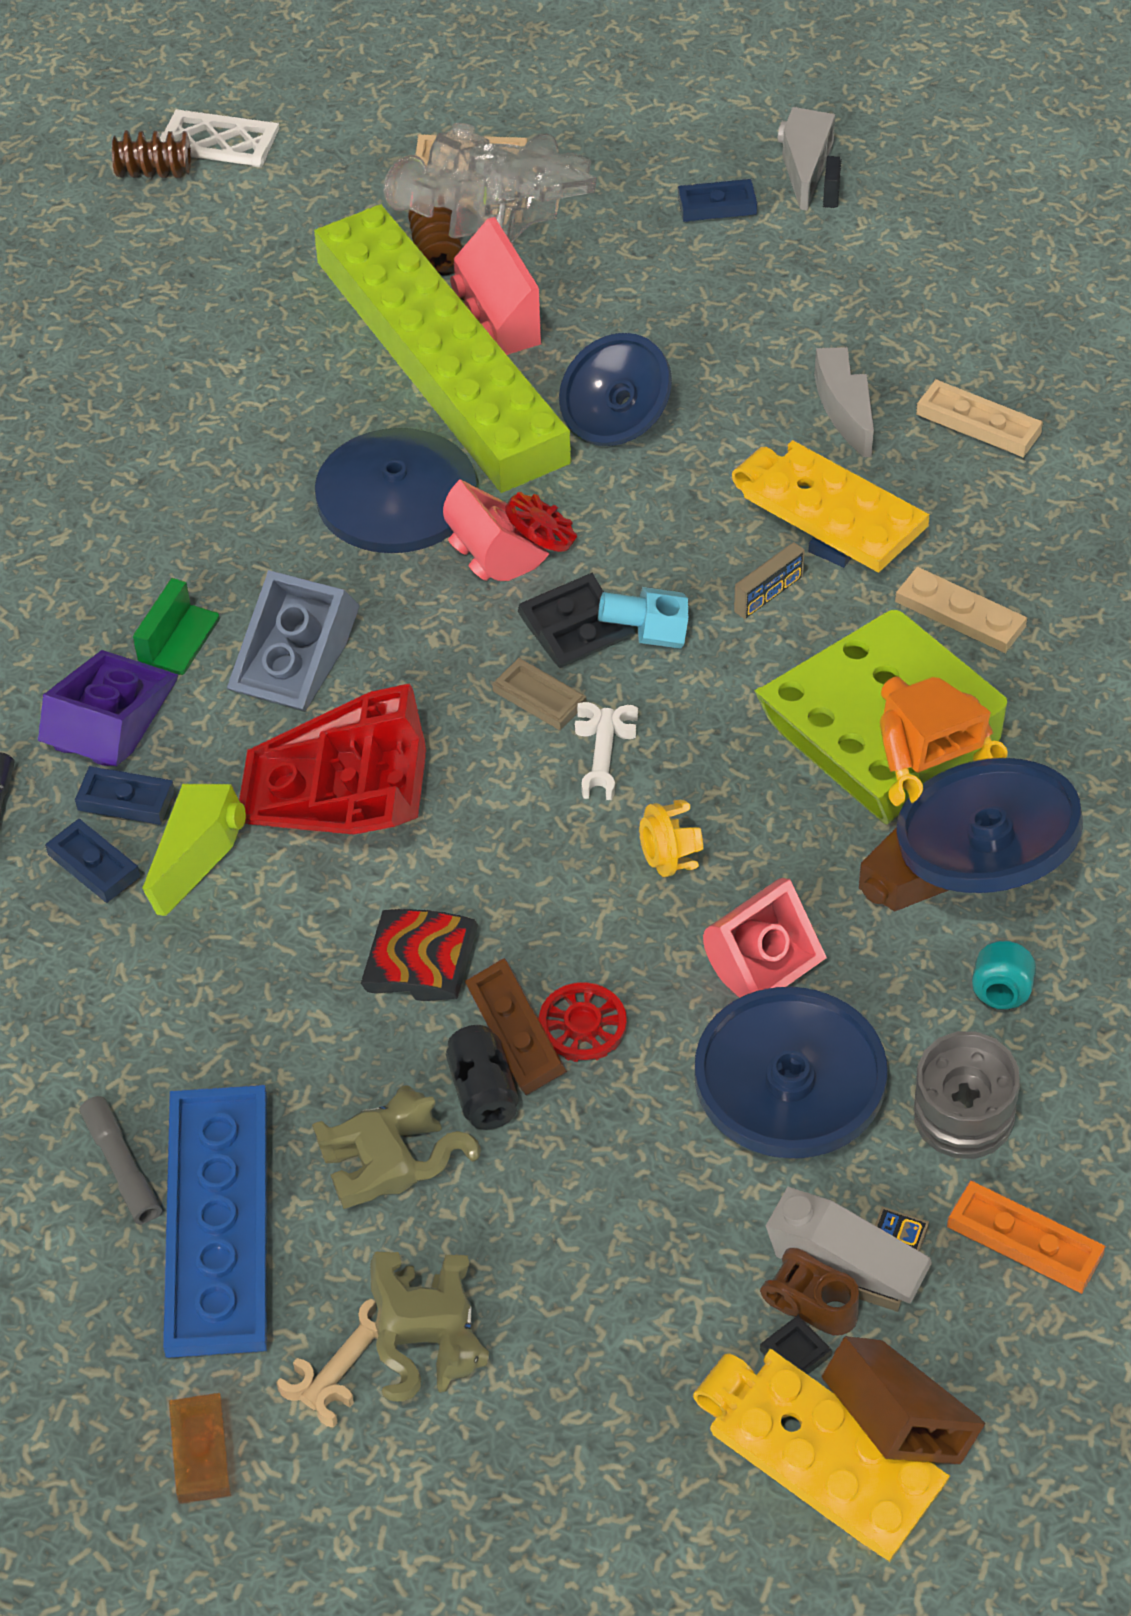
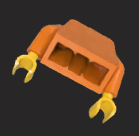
[880,676,1008,806]

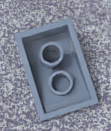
[227,570,360,711]

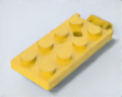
[732,440,930,573]
[693,1349,950,1562]

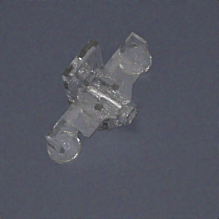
[384,123,597,243]

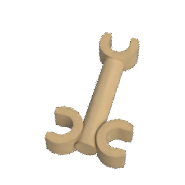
[277,1299,378,1427]

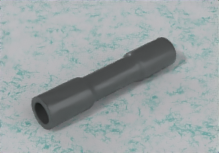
[79,1096,162,1225]

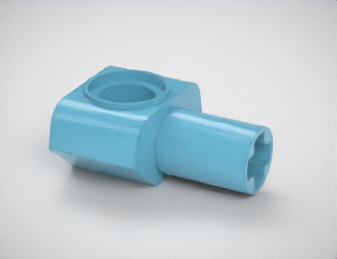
[598,587,688,649]

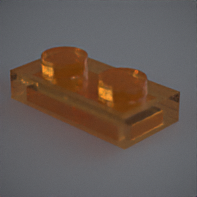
[169,1393,231,1504]

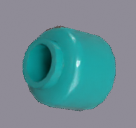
[972,941,1036,1010]

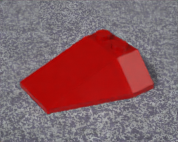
[239,683,426,835]

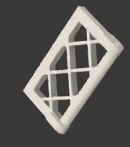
[160,109,279,168]

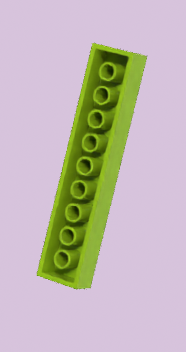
[314,204,571,493]

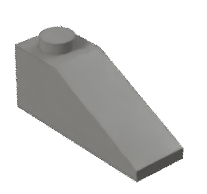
[778,107,835,211]
[766,1186,932,1304]

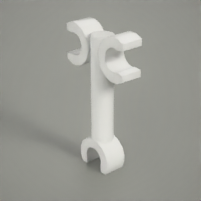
[575,702,638,800]

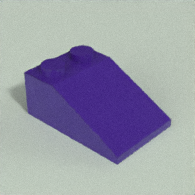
[38,650,178,766]

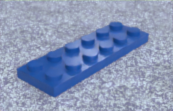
[163,1085,267,1358]

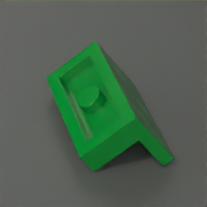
[133,578,220,675]

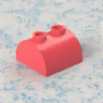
[443,479,549,581]
[703,878,827,998]

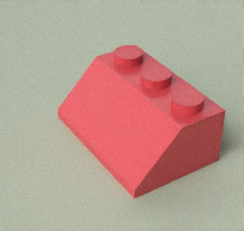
[450,217,541,355]

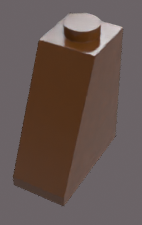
[859,827,949,912]
[821,1336,985,1464]

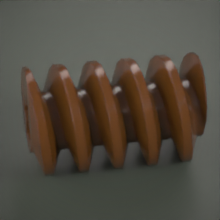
[112,130,191,178]
[408,194,462,275]

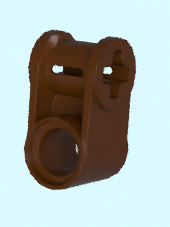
[760,1248,859,1335]

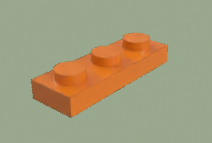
[947,1180,1106,1294]

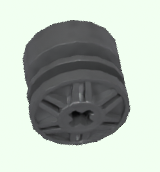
[914,1031,1020,1159]

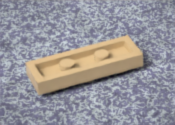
[916,379,1043,458]
[895,567,1027,653]

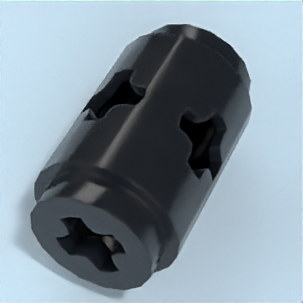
[446,1025,518,1130]

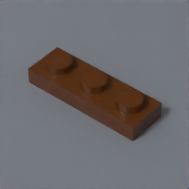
[465,958,567,1095]

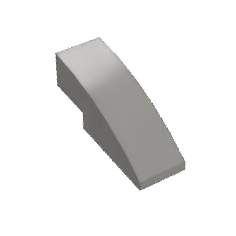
[814,347,874,457]

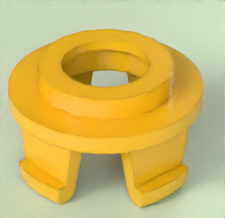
[639,799,703,877]

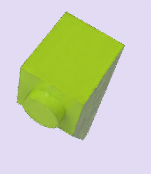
[142,784,246,916]

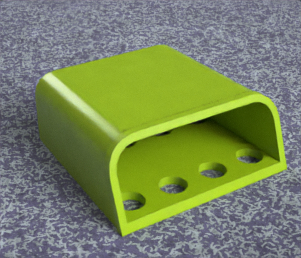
[754,610,1007,824]

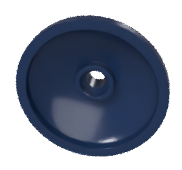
[559,333,672,446]

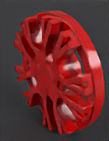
[539,982,627,1062]

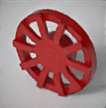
[505,492,577,552]

